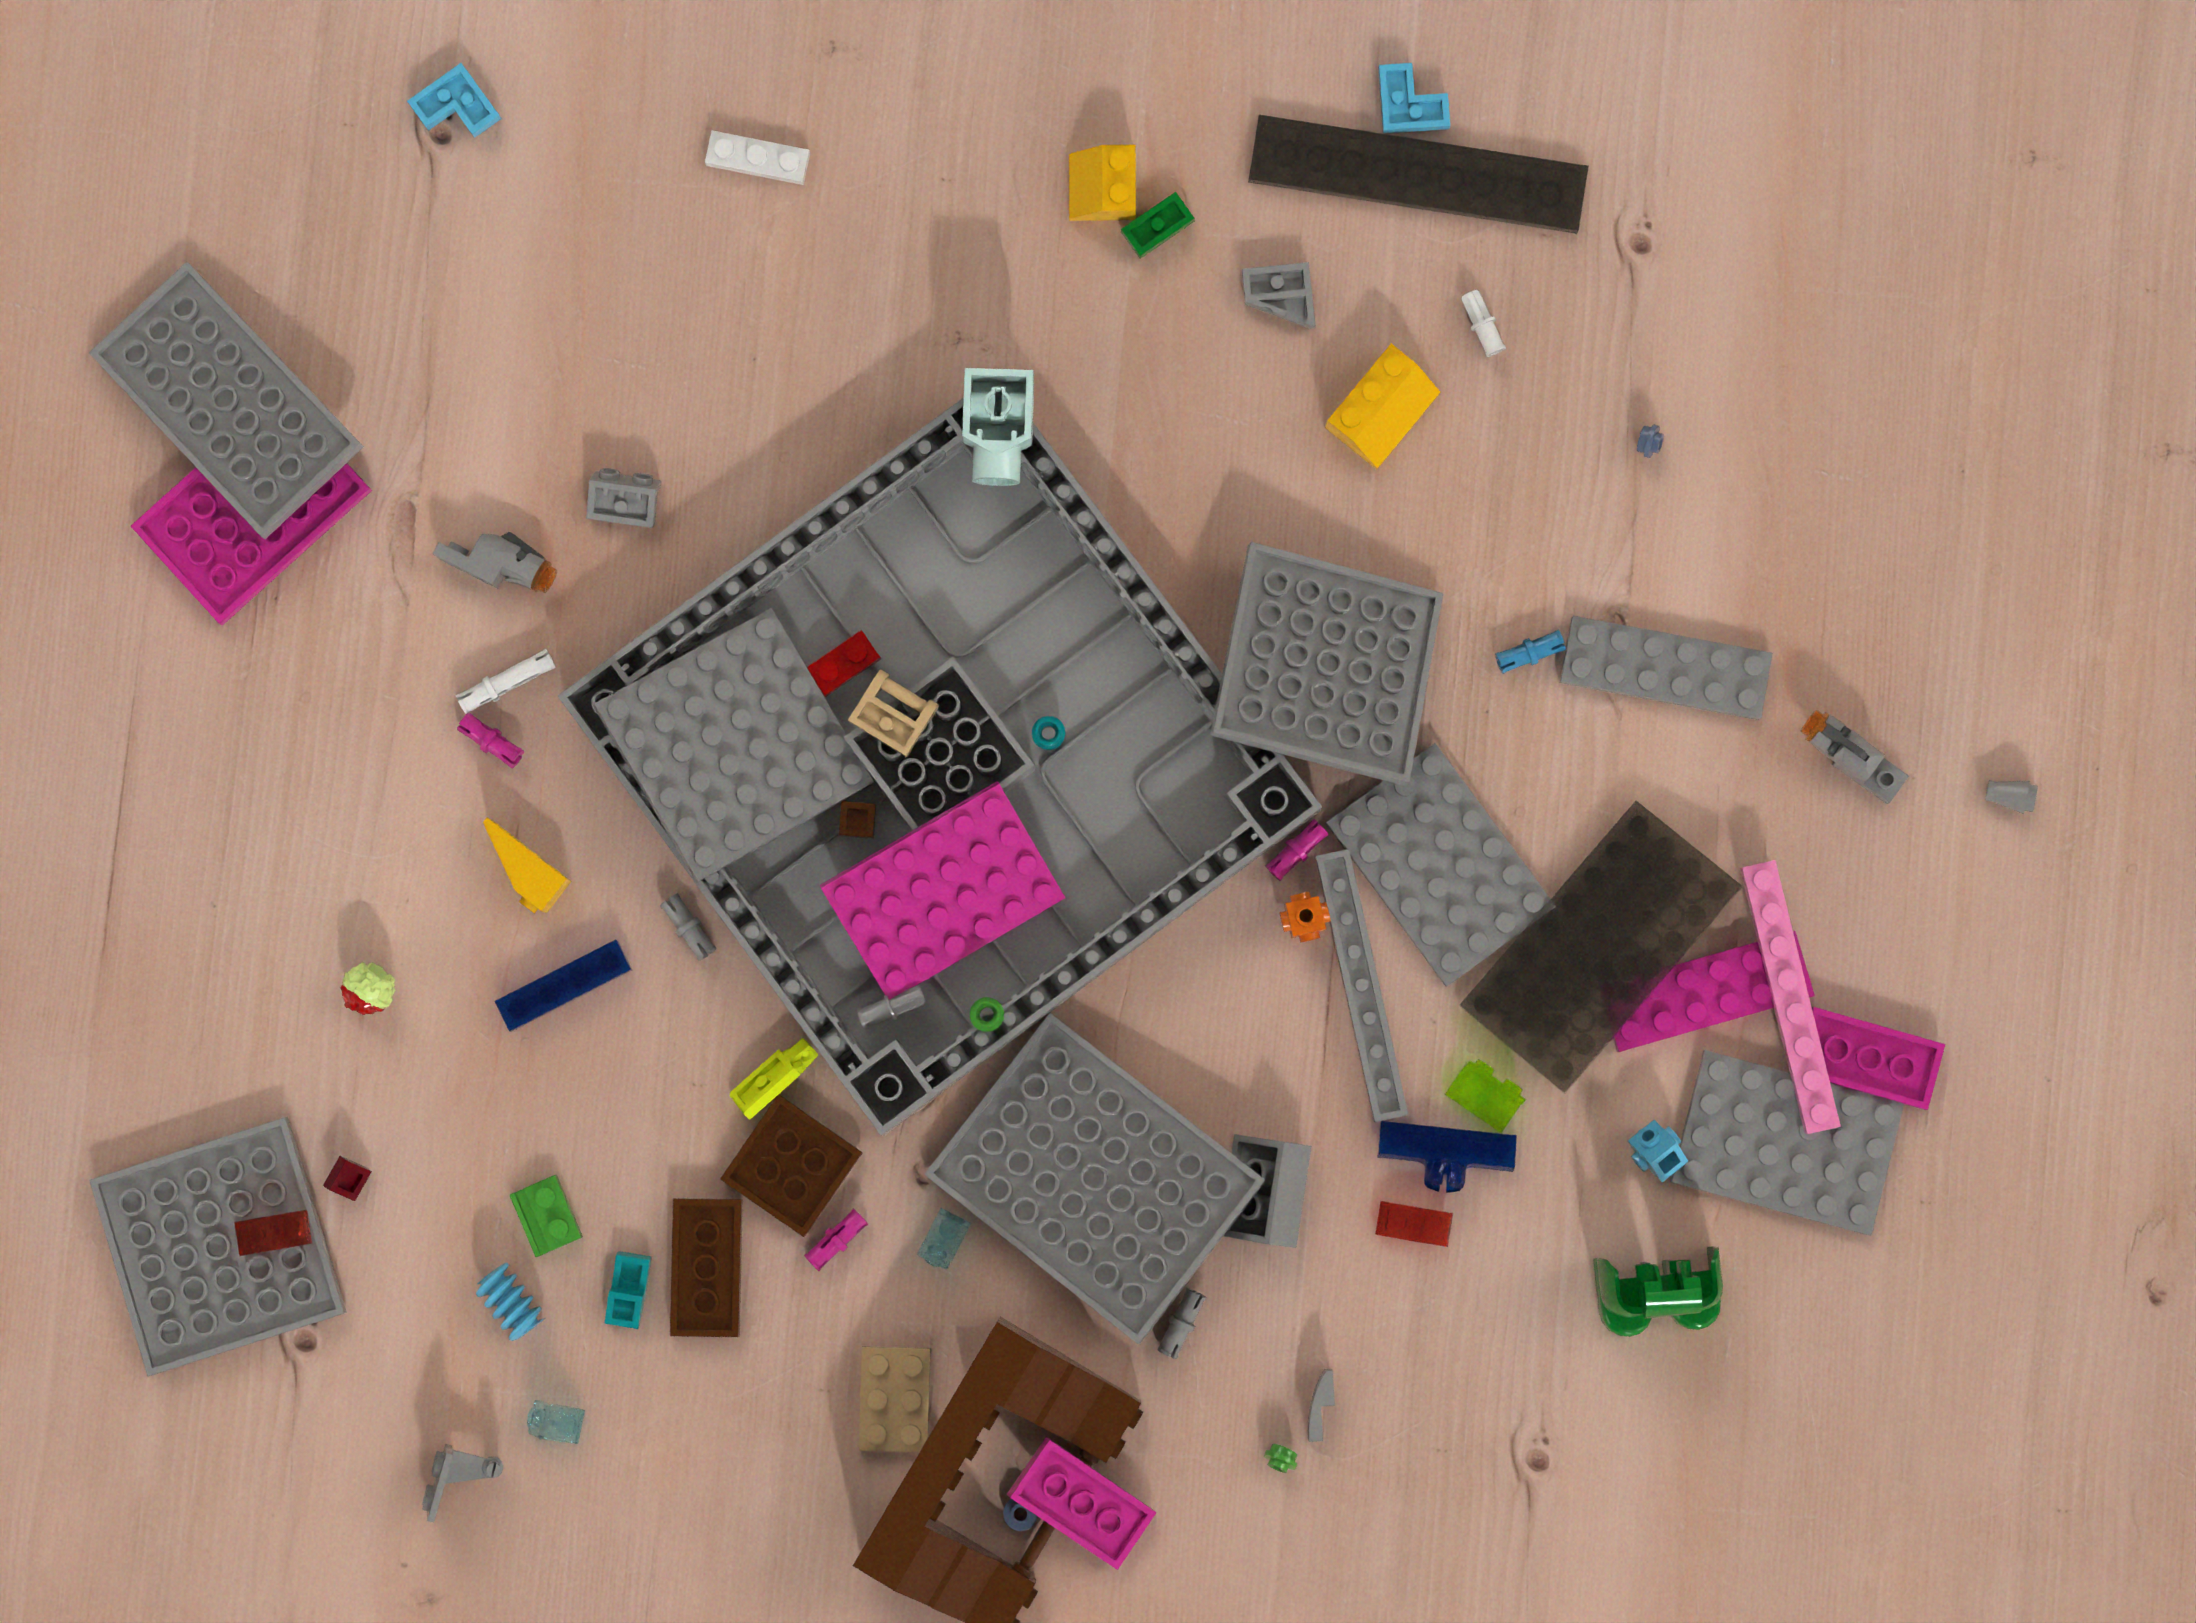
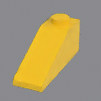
[483,817,572,914]

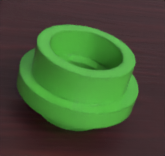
[970,997,1004,1032]
[1264,1444,1297,1473]

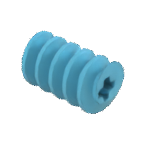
[476,1263,546,1341]

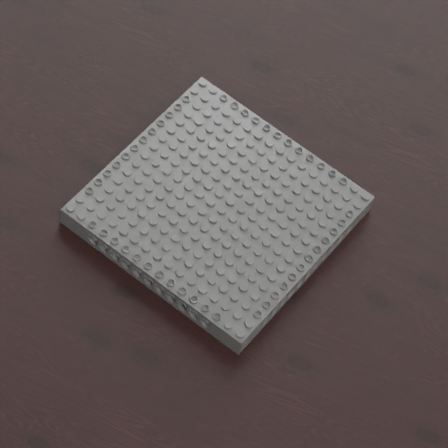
[558,398,1322,1136]

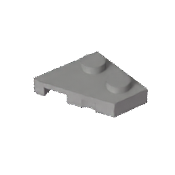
[1242,262,1315,329]

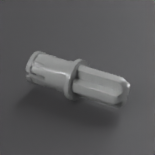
[857,986,926,1030]

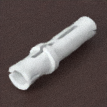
[456,649,556,714]

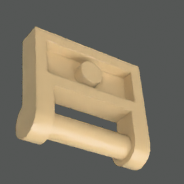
[848,669,939,757]

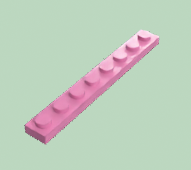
[1740,860,1841,1134]

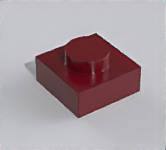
[323,1156,372,1201]

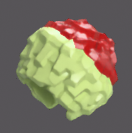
[340,962,396,1015]

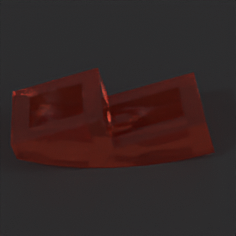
[1375,1201,1453,1247]
[234,1210,312,1256]

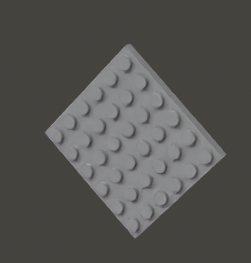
[1210,542,1443,786]
[593,608,874,883]
[89,1117,347,1377]

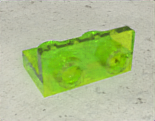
[1444,1059,1526,1133]

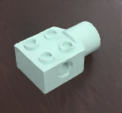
[962,368,1034,486]

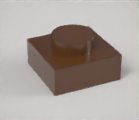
[839,801,876,839]

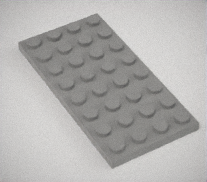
[89,262,364,539]

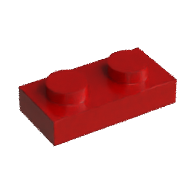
[807,630,881,697]

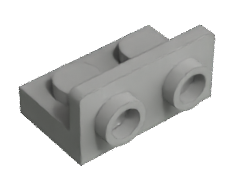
[586,468,661,528]

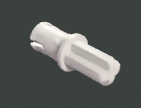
[1462,290,1506,357]

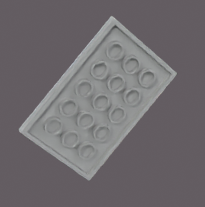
[1326,743,1556,987]
[1670,1050,1904,1236]

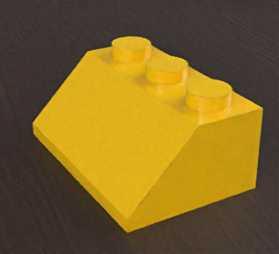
[1325,343,1441,470]

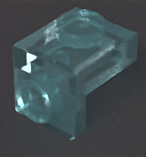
[917,1208,971,1269]
[527,1400,585,1444]

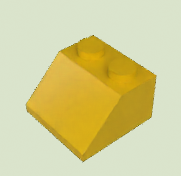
[1069,145,1136,221]

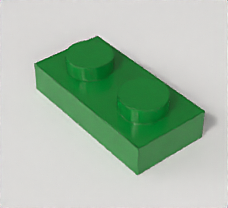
[1121,192,1195,259]

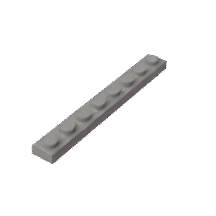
[1315,849,1408,1122]

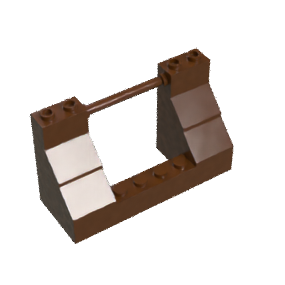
[853,1316,1144,1623]

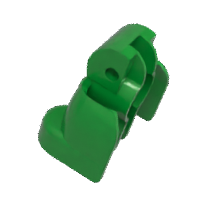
[1593,1246,1723,1337]

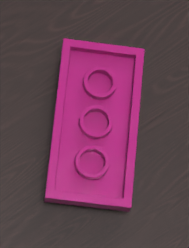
[1812,1007,1946,1110]
[1007,1437,1157,1570]

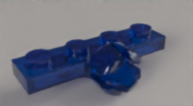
[1377,1121,1517,1193]

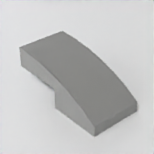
[1308,1369,1335,1442]

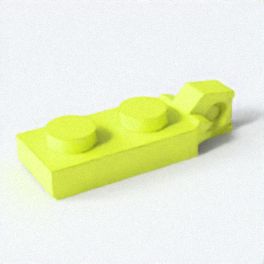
[729,1038,818,1120]

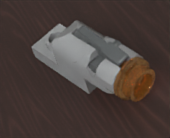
[433,532,557,593]
[1800,710,1909,804]

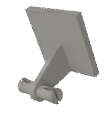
[422,1444,503,1523]

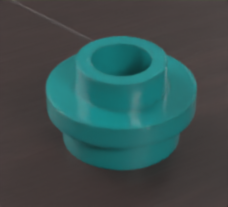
[1032,716,1066,750]

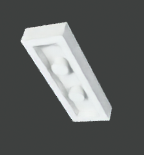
[705,130,810,185]

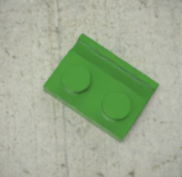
[510,1175,583,1257]

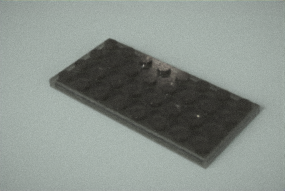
[1460,801,1742,1094]

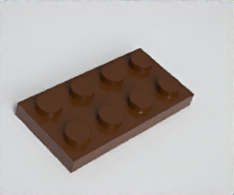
[670,1198,743,1337]

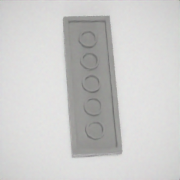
[1560,616,1773,720]

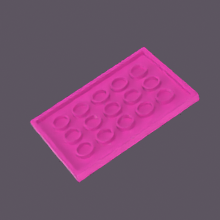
[130,463,372,626]
[820,781,1065,1000]

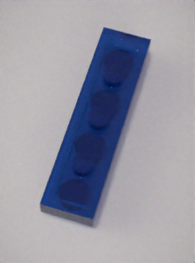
[494,939,633,1032]

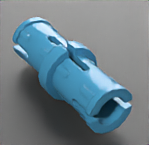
[1495,630,1566,674]

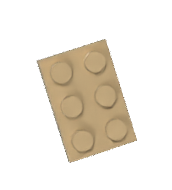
[859,1346,931,1452]

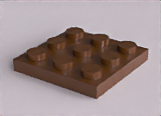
[720,1094,863,1237]

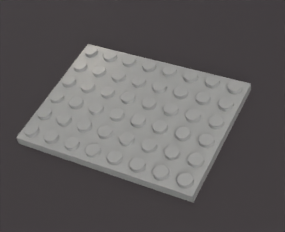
[924,1013,1266,1345]

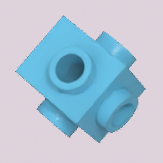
[1628,1120,1688,1182]

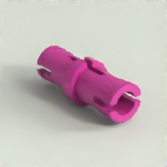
[457,713,524,768]
[1265,819,1329,881]
[804,1208,868,1271]

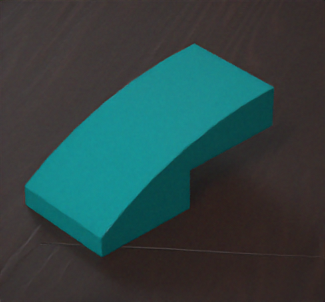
[604,1251,652,1329]

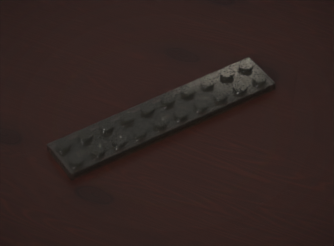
[1248,115,1589,234]

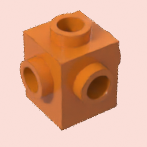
[1280,892,1331,943]

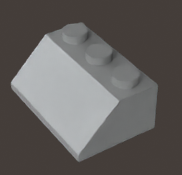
[1224,1134,1312,1248]

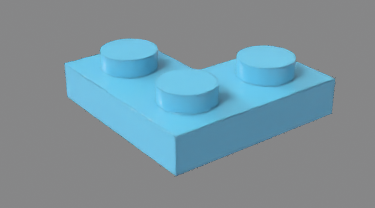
[407,63,502,138]
[1378,63,1450,134]

